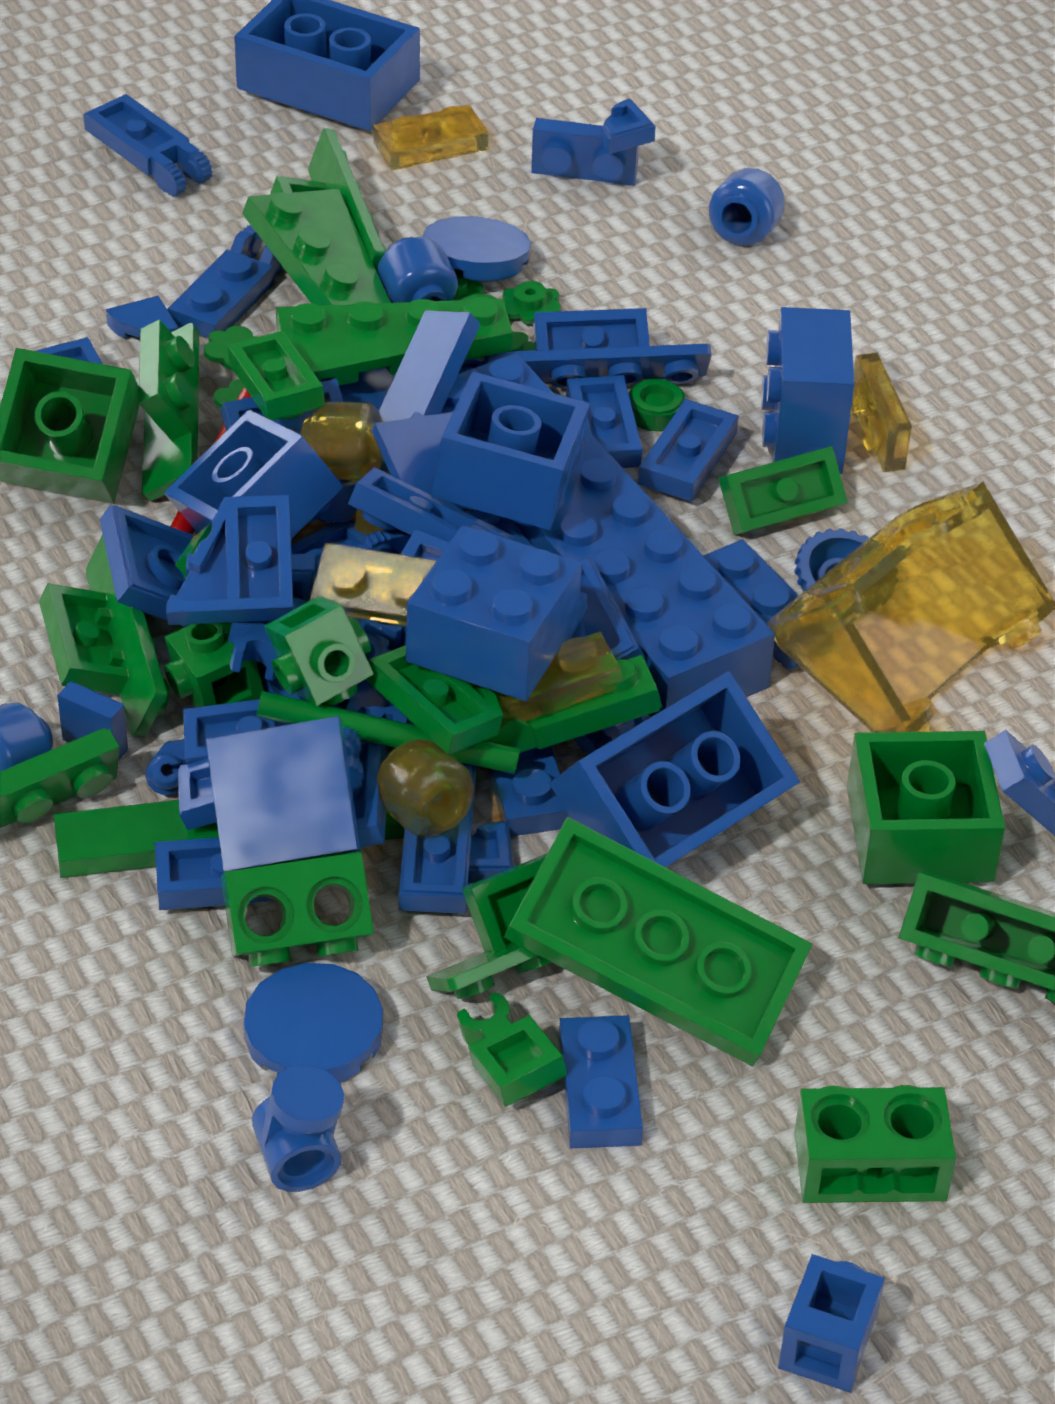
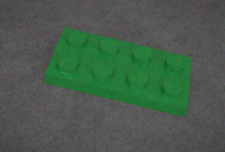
[504,817,813,1067]

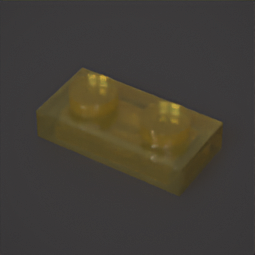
[373,104,489,171]
[851,352,912,472]
[310,543,436,626]
[490,632,623,727]

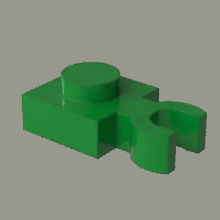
[457,993,567,1107]

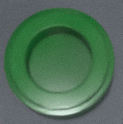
[629,379,686,431]

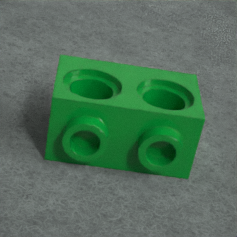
[220,852,374,967]
[794,1085,956,1203]

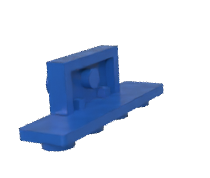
[483,308,712,389]

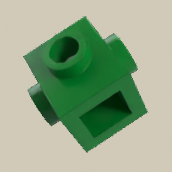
[264,596,374,706]
[164,622,264,708]

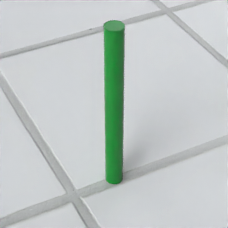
[256,691,520,774]

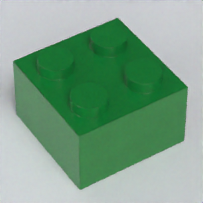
[0,348,140,504]
[847,731,1005,884]

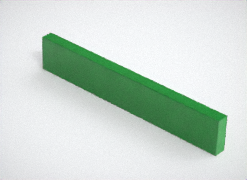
[54,769,450,878]

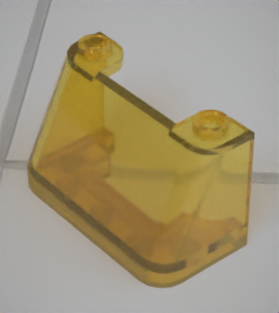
[767,481,1055,732]

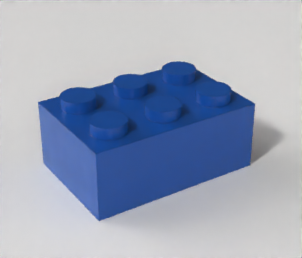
[234,0,420,132]
[549,671,800,867]

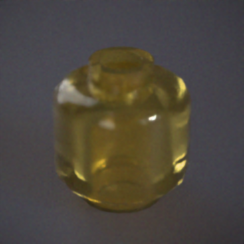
[301,401,384,480]
[376,739,474,838]

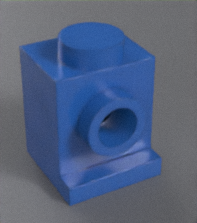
[778,1254,885,1393]

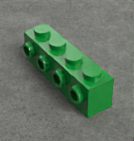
[898,871,1055,1003]

